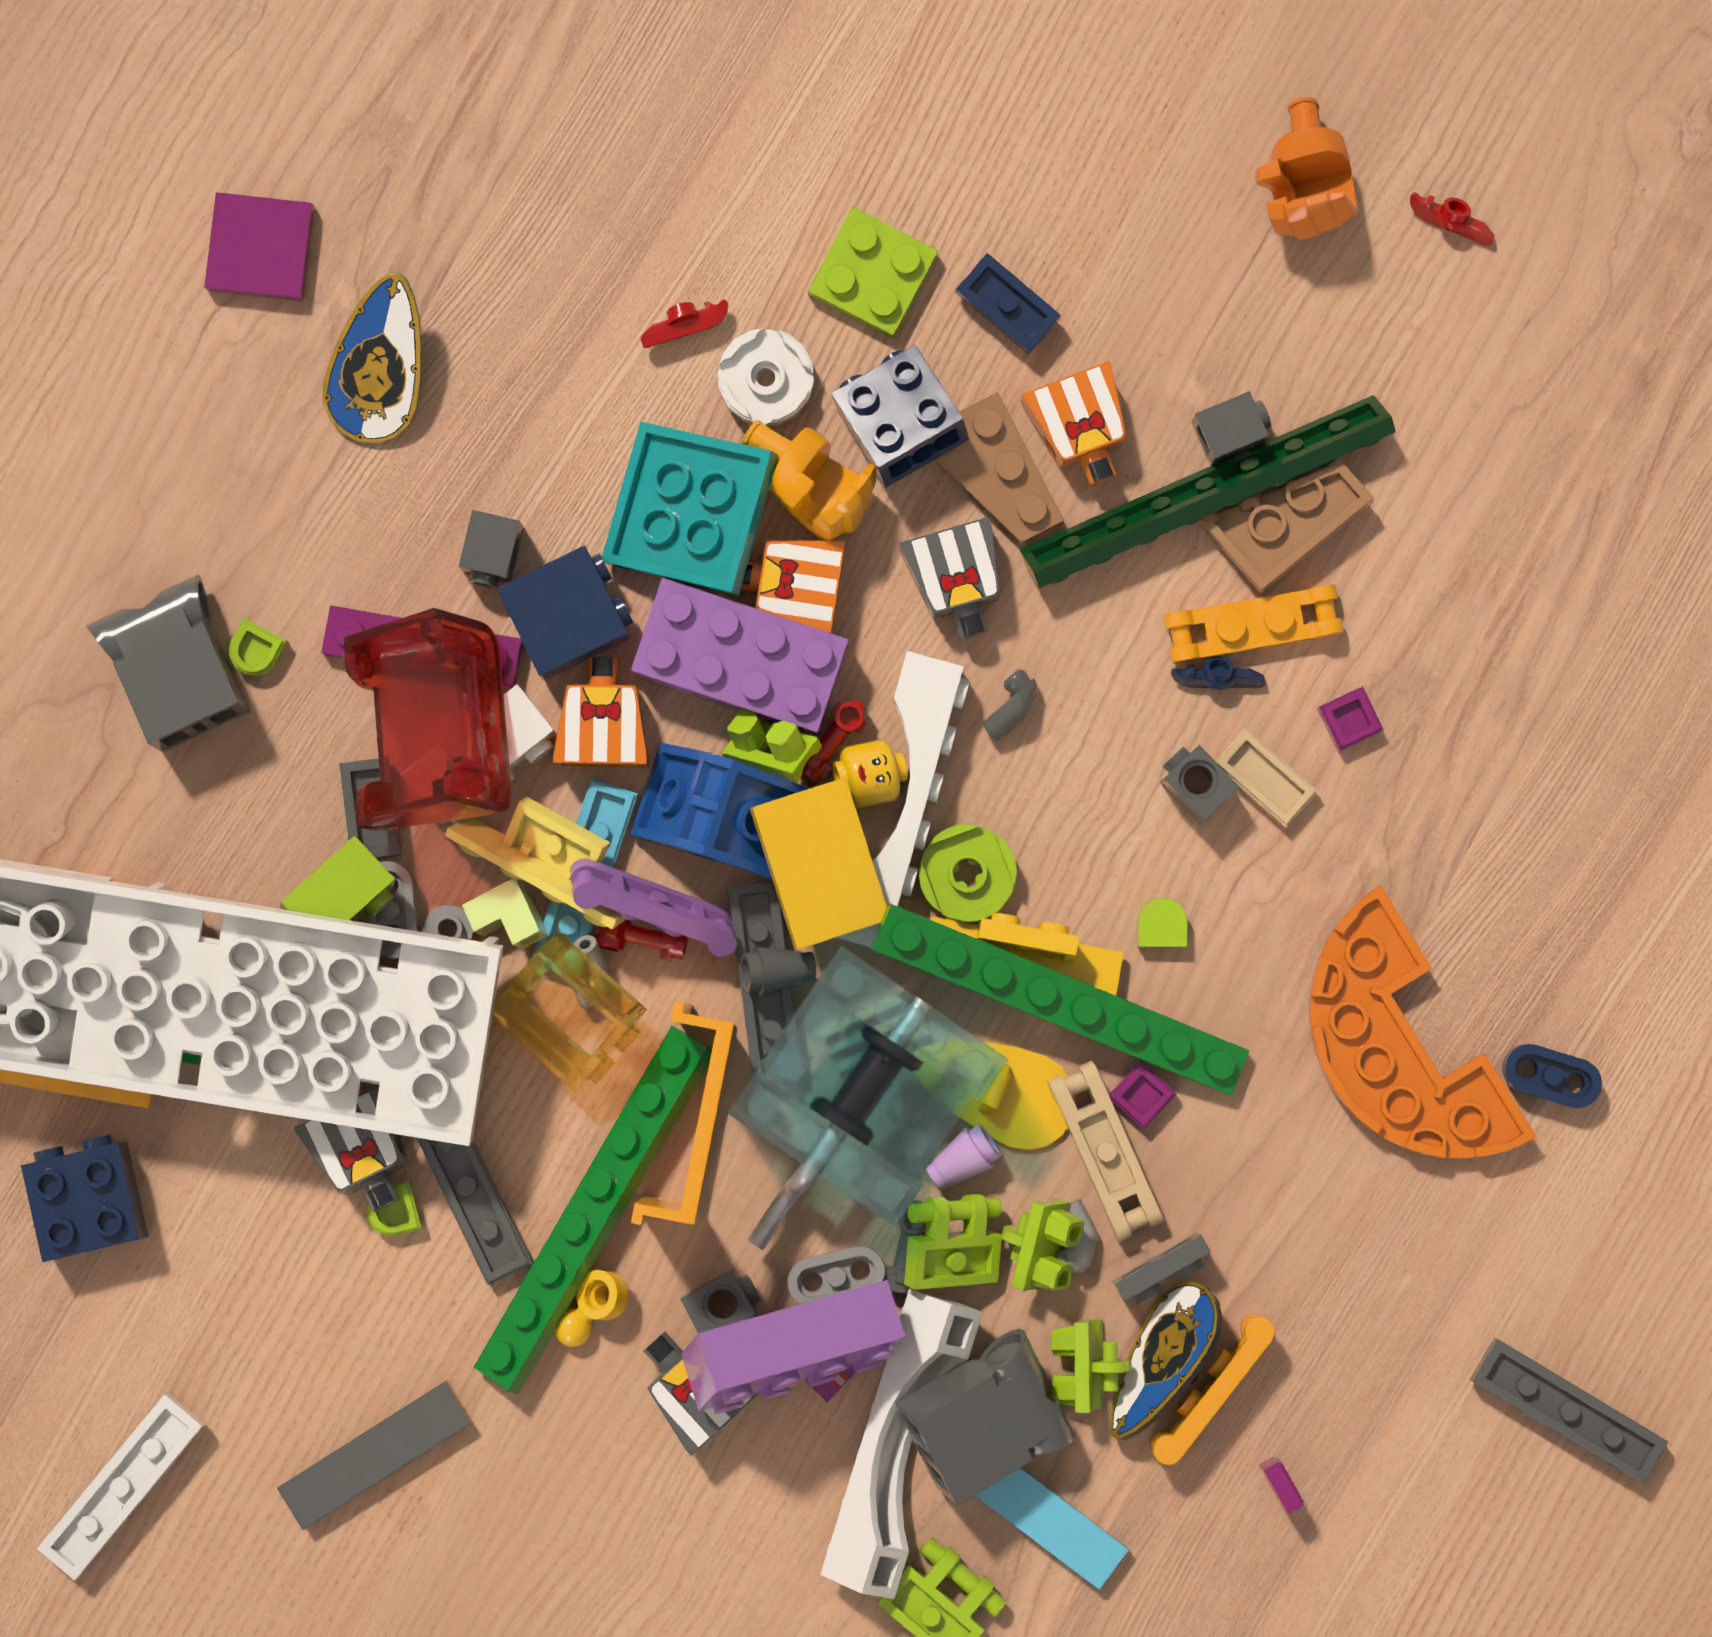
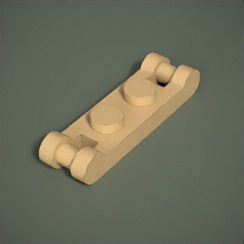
[1047,1061,1164,1242]

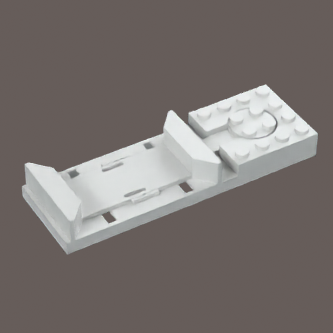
[0,859,503,1146]

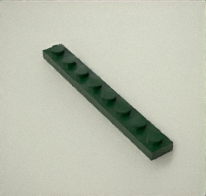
[1020,395,1396,588]

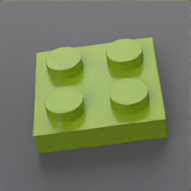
[808,206,938,339]

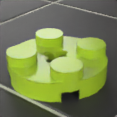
[919,824,1017,922]

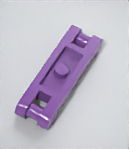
[570,859,737,957]

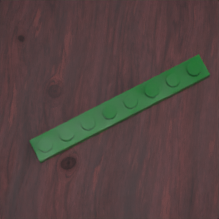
[870,903,1250,1096]
[474,1025,712,1394]

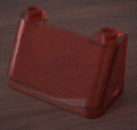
[344,608,512,831]

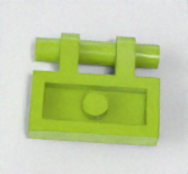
[904,1194,1002,1290]
[877,1537,1007,1637]

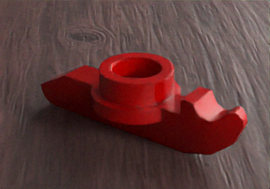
[1410,192,1495,246]
[641,299,728,348]

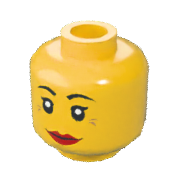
[833,740,908,808]

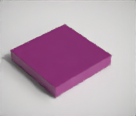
[204,192,314,301]

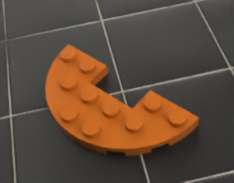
[1309,885,1537,1158]

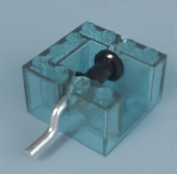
[728,943,1008,1250]

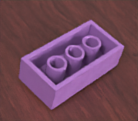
[631,578,849,737]
[681,1280,906,1414]

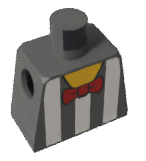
[899,517,1000,640]
[294,1085,408,1212]
[644,1331,760,1456]

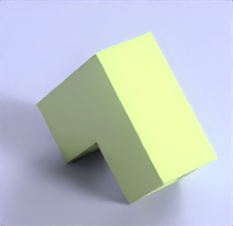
[462,879,549,949]

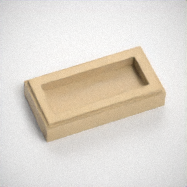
[1215,727,1319,829]

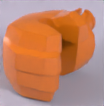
[1255,97,1358,240]

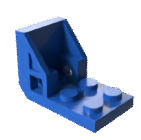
[630,742,810,880]

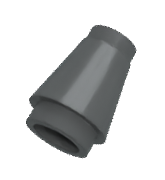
[741,947,816,996]

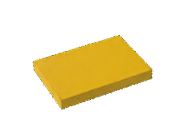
[750,777,887,950]

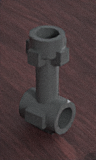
[884,1199,926,1294]

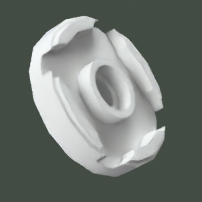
[718,329,814,426]

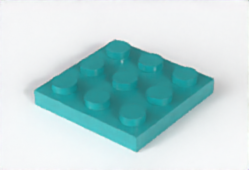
[602,421,778,596]

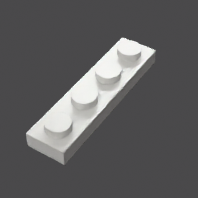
[37,1393,205,1581]

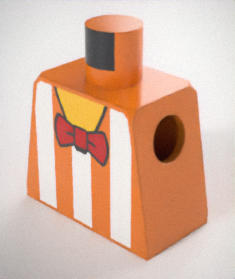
[1021,361,1126,486]
[740,540,846,634]
[553,657,649,768]

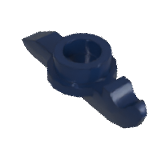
[1171,656,1265,690]

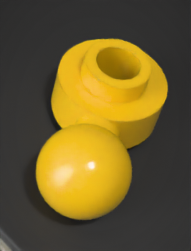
[554,1270,628,1347]

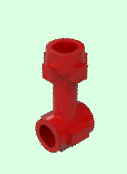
[802,699,867,784]
[594,919,688,962]

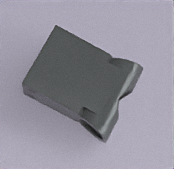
[86,575,251,752]
[894,1329,1076,1506]

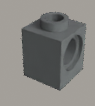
[1191,391,1272,466]
[458,510,524,589]
[1160,745,1240,824]
[680,1268,761,1333]

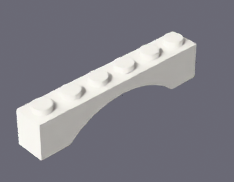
[835,651,970,948]
[820,1289,983,1599]

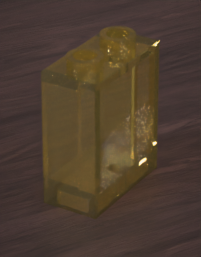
[492,931,648,1092]

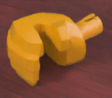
[742,420,876,541]

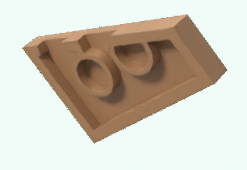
[935,392,1065,545]
[1199,462,1374,595]

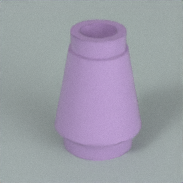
[926,1124,1002,1191]

